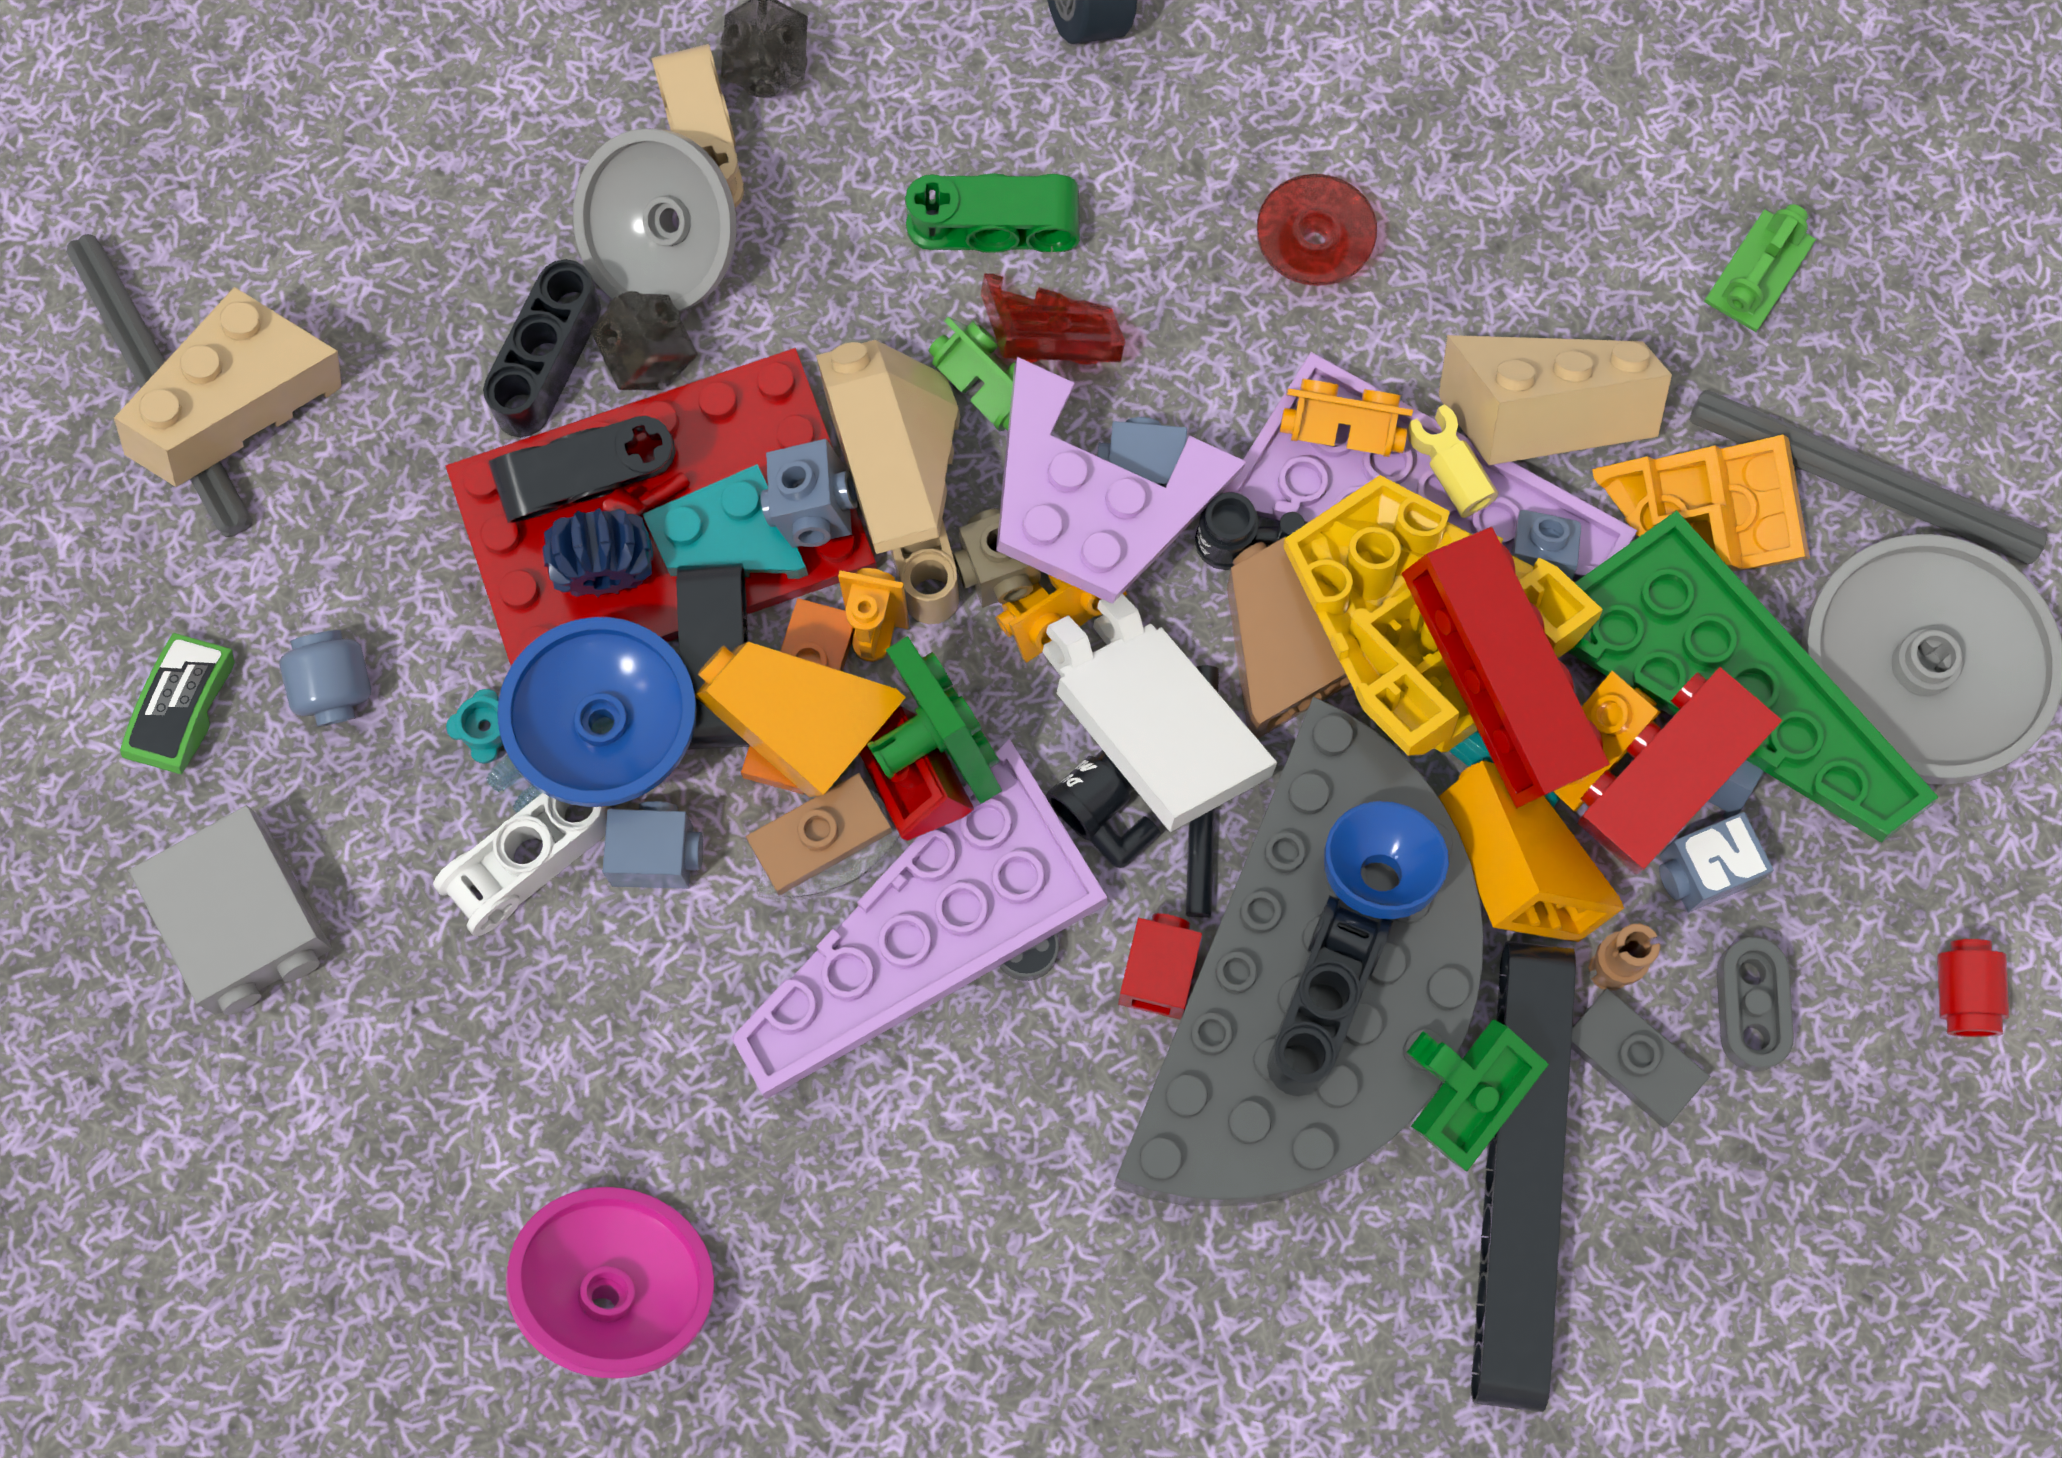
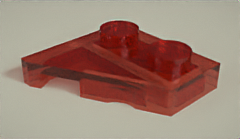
[981,273,1125,365]

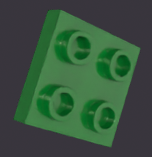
[867,636,1002,804]

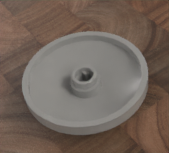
[1801,534,2062,785]

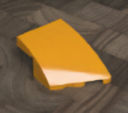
[1592,434,1810,571]

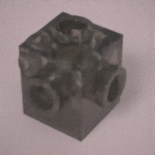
[721,0,808,98]
[589,291,698,390]

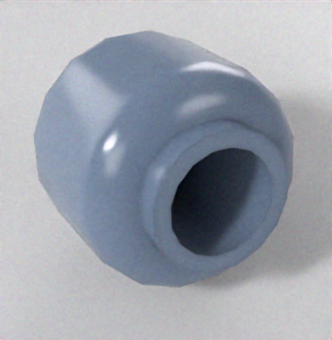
[279,630,371,727]

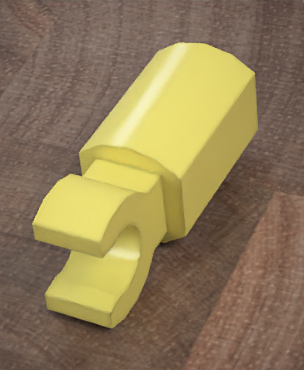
[1407,404,1498,518]

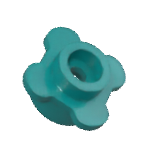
[446,689,503,764]

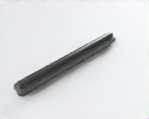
[66,234,252,537]
[1690,390,2048,564]

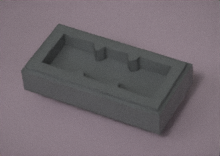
[1571,988,1710,1128]

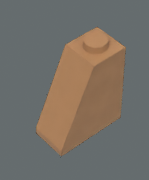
[1227,537,1351,739]

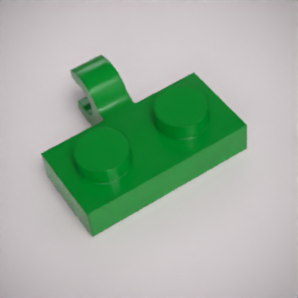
[1406,1019,1549,1172]

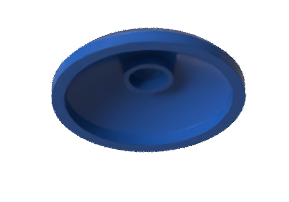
[497,617,697,807]

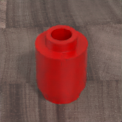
[1937,939,2010,1037]

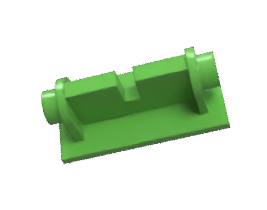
[1704,204,1816,332]
[929,317,1016,431]

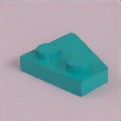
[643,464,808,579]

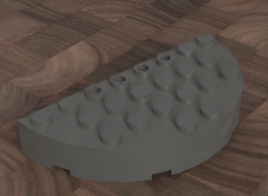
[1113,697,1483,1207]

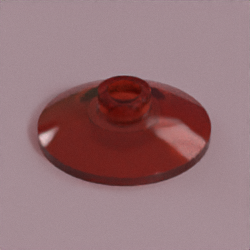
[1256,174,1377,286]

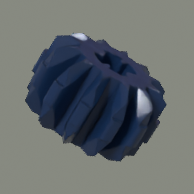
[542,508,653,598]

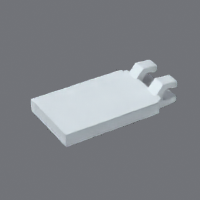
[1043,594,1277,832]

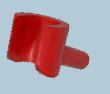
[603,472,690,524]

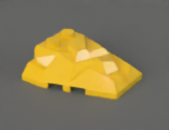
[1283,475,1603,756]

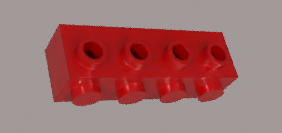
[1401,526,1610,809]

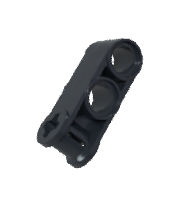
[488,416,676,523]
[1267,895,1393,1097]

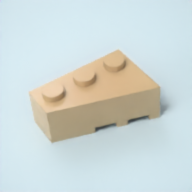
[114,287,342,487]
[1439,335,1672,465]

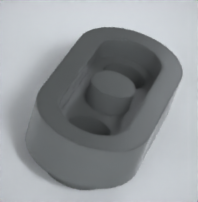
[1717,937,1794,1072]

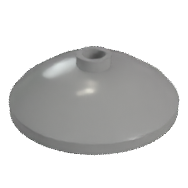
[573,128,737,315]

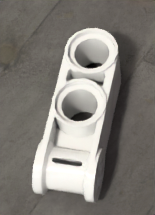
[433,793,612,936]

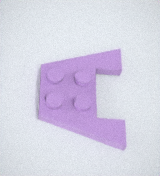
[996,357,1246,604]

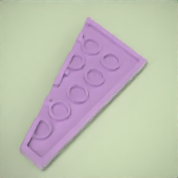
[1222,352,1637,583]
[731,738,1107,1100]

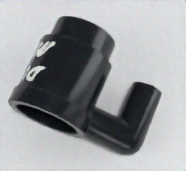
[1195,492,1305,570]
[1046,750,1161,868]

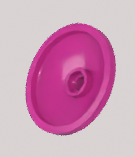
[506,1187,714,1379]

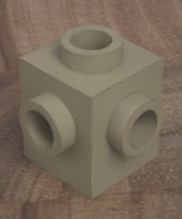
[952,508,1041,608]

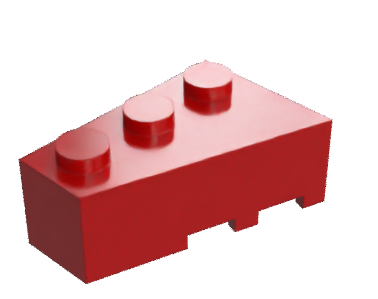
[1577,667,1783,875]

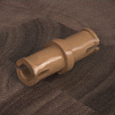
[1588,923,1660,991]

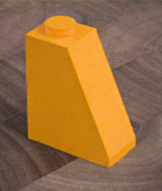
[695,642,906,797]
[1438,760,1625,942]

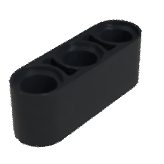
[483,259,601,438]
[676,563,750,750]

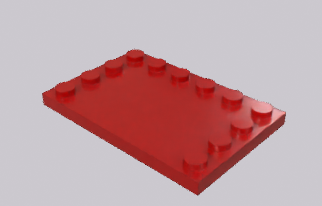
[445,348,877,665]

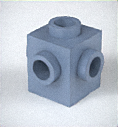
[761,439,858,548]

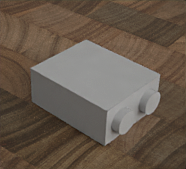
[128,805,333,1015]

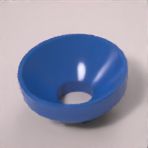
[1324,801,1449,919]

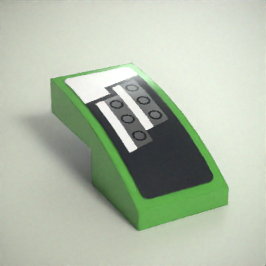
[120,633,235,775]

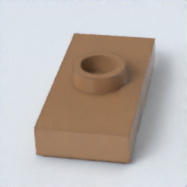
[745,773,892,896]

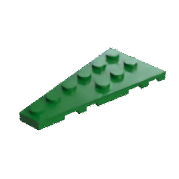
[1568,510,1938,843]

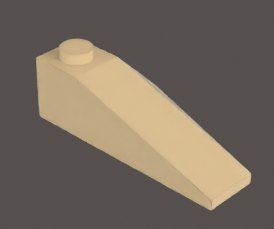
[816,340,960,554]

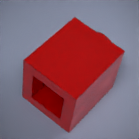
[1118,913,1202,1020]

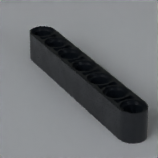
[1471,941,1576,1412]

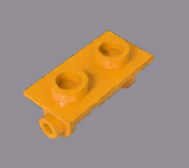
[1280,379,1413,457]
[838,568,909,662]
[995,575,1127,663]
[1554,671,1661,811]

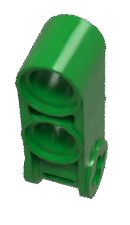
[905,173,1080,253]

